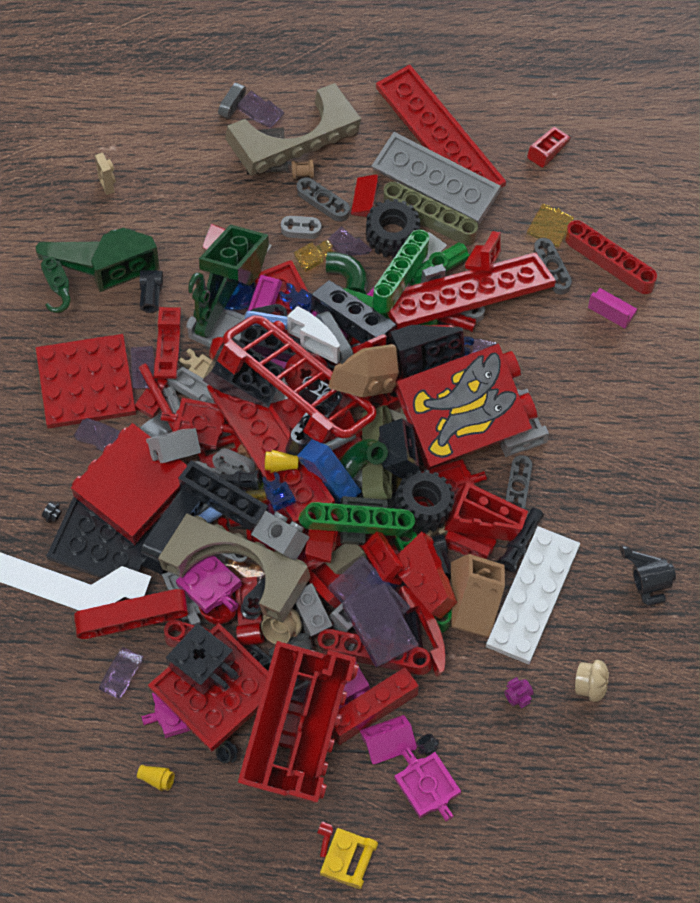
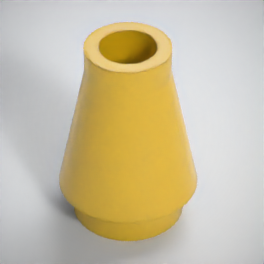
[265,450,298,473]
[137,765,175,791]

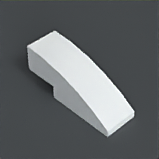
[287,306,340,364]

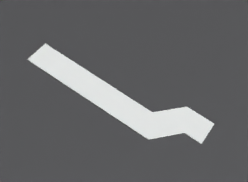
[0,553,151,610]

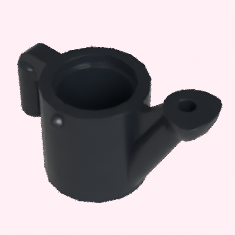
[620,545,676,606]

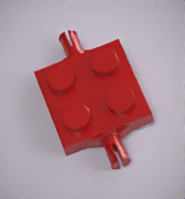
[161,398,235,450]
[413,459,487,507]

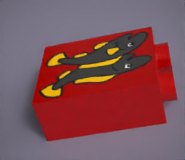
[394,344,538,470]

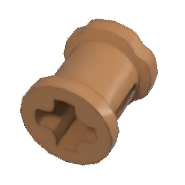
[291,160,314,180]

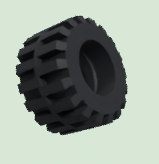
[366,199,420,258]
[393,470,455,533]

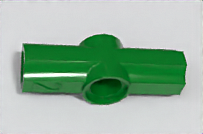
[409,242,470,286]

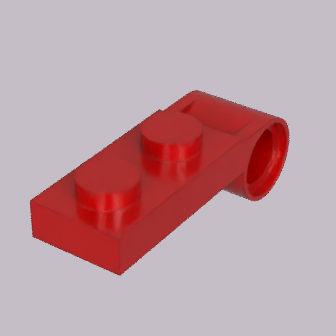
[235,576,264,646]

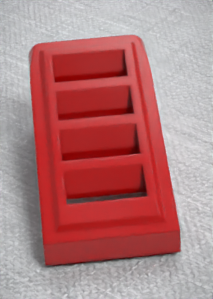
[527,127,571,168]

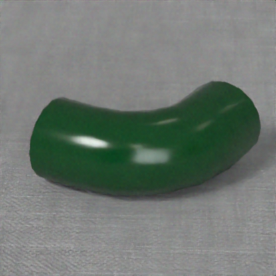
[326,251,368,294]
[339,439,388,480]

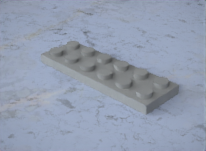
[372,132,502,224]

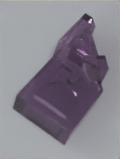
[326,226,372,256]

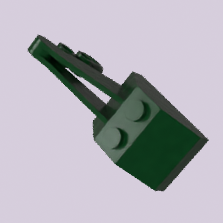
[188,224,269,338]
[35,227,160,313]

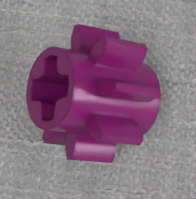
[504,677,534,708]

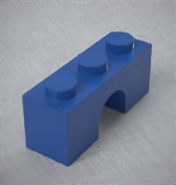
[297,439,361,504]

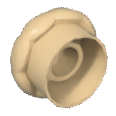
[261,608,302,644]
[575,660,609,702]

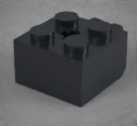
[165,623,239,694]

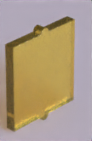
[526,203,574,247]

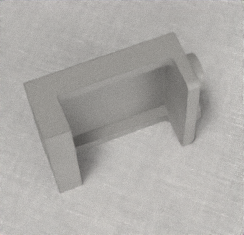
[186,307,248,347]
[499,389,549,457]

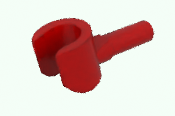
[317,822,333,858]

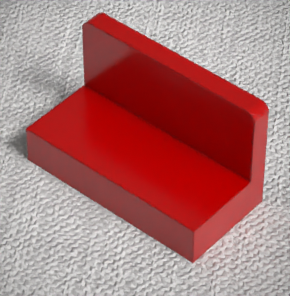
[465,231,501,272]
[362,531,404,585]
[445,531,496,560]
[309,562,356,609]

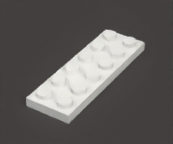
[486,526,580,664]

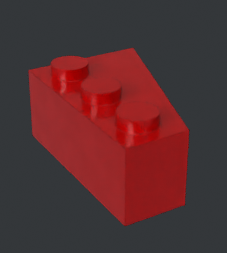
[444,482,528,541]
[397,532,458,619]

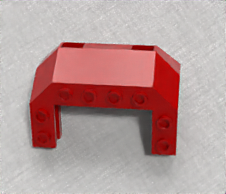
[238,641,359,803]

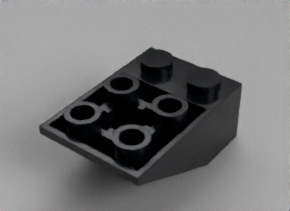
[390,325,465,379]
[202,338,285,408]
[378,418,419,479]

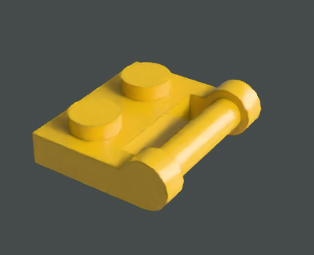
[320,828,378,889]

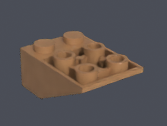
[451,554,505,638]

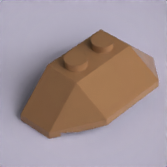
[328,344,399,397]

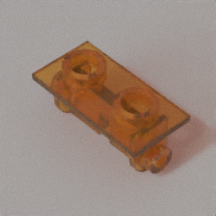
[222,559,265,581]

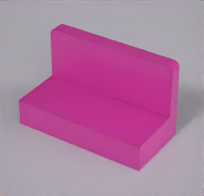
[588,288,637,329]
[360,715,417,764]

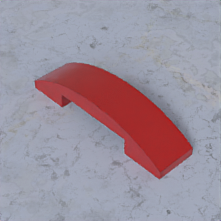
[154,307,181,379]
[398,586,445,677]

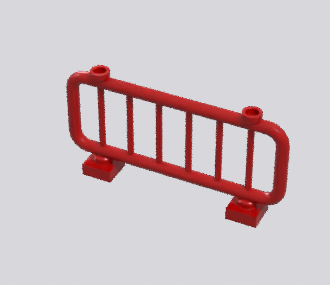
[217,315,376,443]

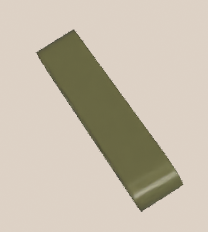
[383,182,478,246]
[362,405,392,500]

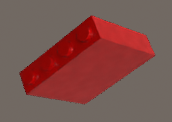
[71,423,187,545]

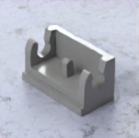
[146,428,201,463]

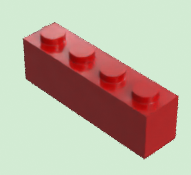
[332,667,419,745]

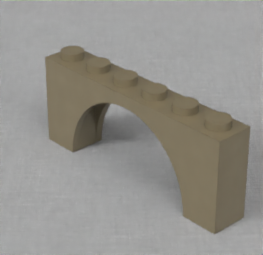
[225,83,361,176]
[158,514,310,623]

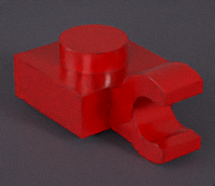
[135,378,169,418]

